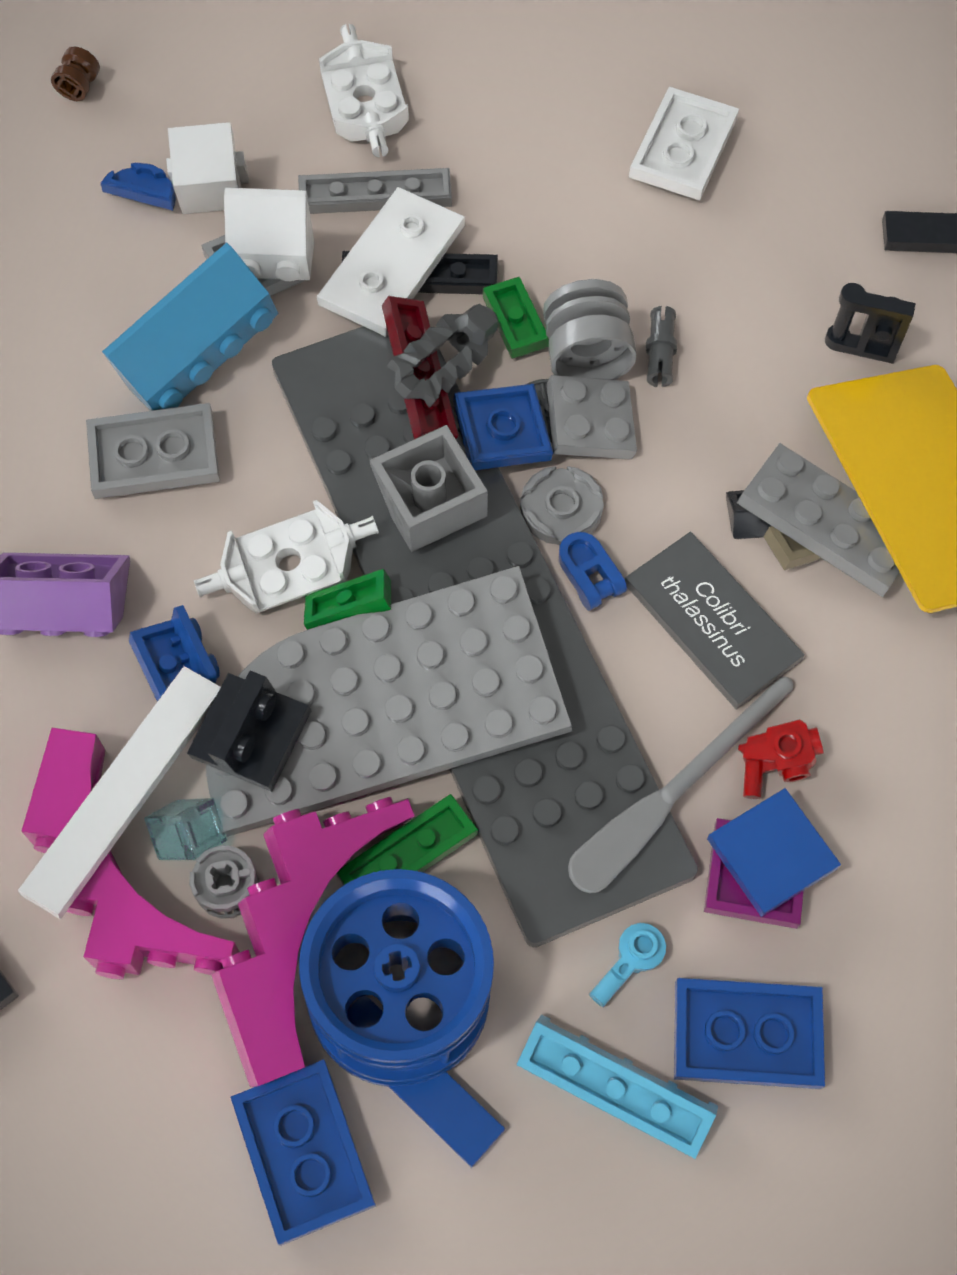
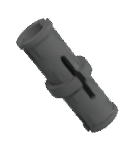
[646,306,677,387]

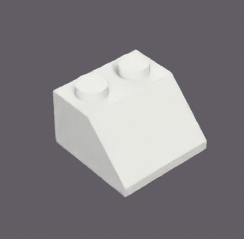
[224,187,314,281]

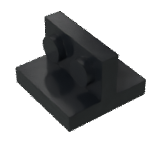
[187,670,312,792]

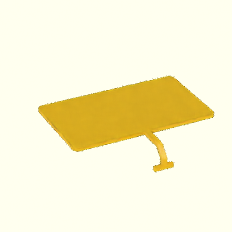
[807,365,957,613]

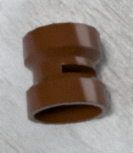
[51,46,100,101]

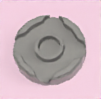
[520,466,604,545]

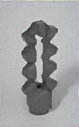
[386,304,498,408]

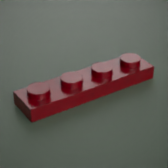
[381,296,459,439]

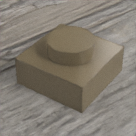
[763,526,820,570]

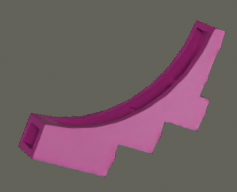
[21,727,240,980]
[211,797,415,1087]

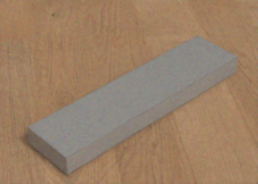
[298,168,452,214]

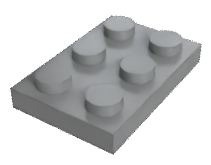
[86,403,220,499]

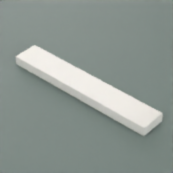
[18,666,221,920]

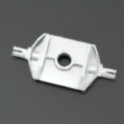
[319,24,409,157]
[194,500,379,614]

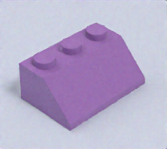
[0,552,130,637]

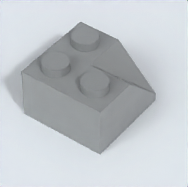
[370,425,488,552]

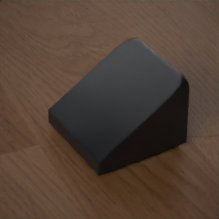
[726,490,771,539]

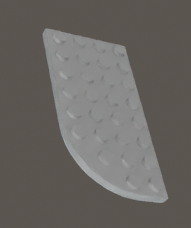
[206,566,572,838]

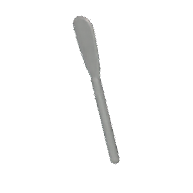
[568,677,793,893]

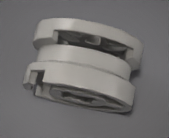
[189,846,260,919]

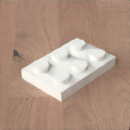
[629,87,739,201]

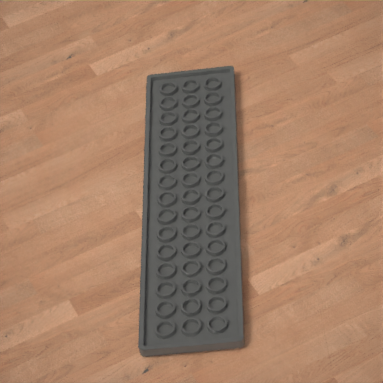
[272,326,698,947]

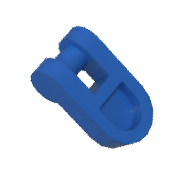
[558,532,627,611]

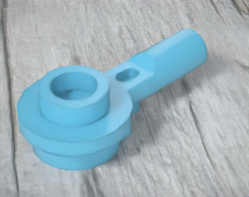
[589,923,666,1007]

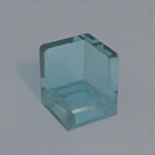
[144,798,227,860]

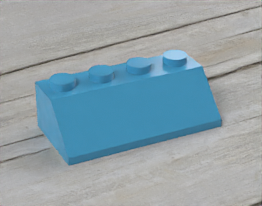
[102,242,279,411]

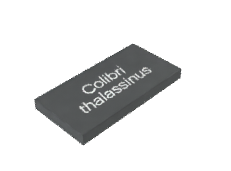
[625,531,805,710]

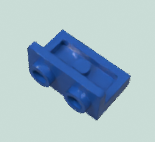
[129,605,220,702]

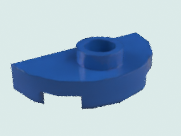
[100,162,176,211]

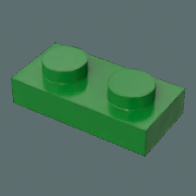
[483,276,549,359]
[304,569,391,630]

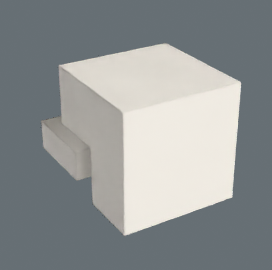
[166,122,249,214]

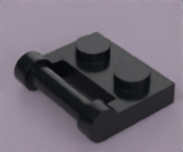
[825,283,916,364]

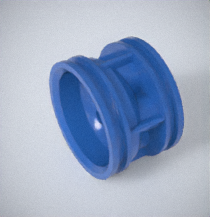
[299,869,494,1087]

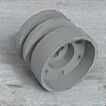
[543,279,636,380]

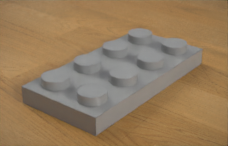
[737,443,899,597]

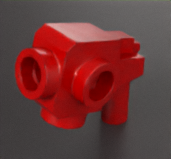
[738,719,824,799]

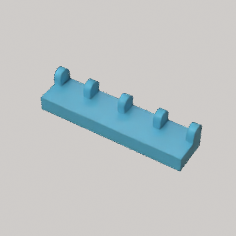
[516,1014,718,1159]

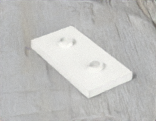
[317,187,465,337]

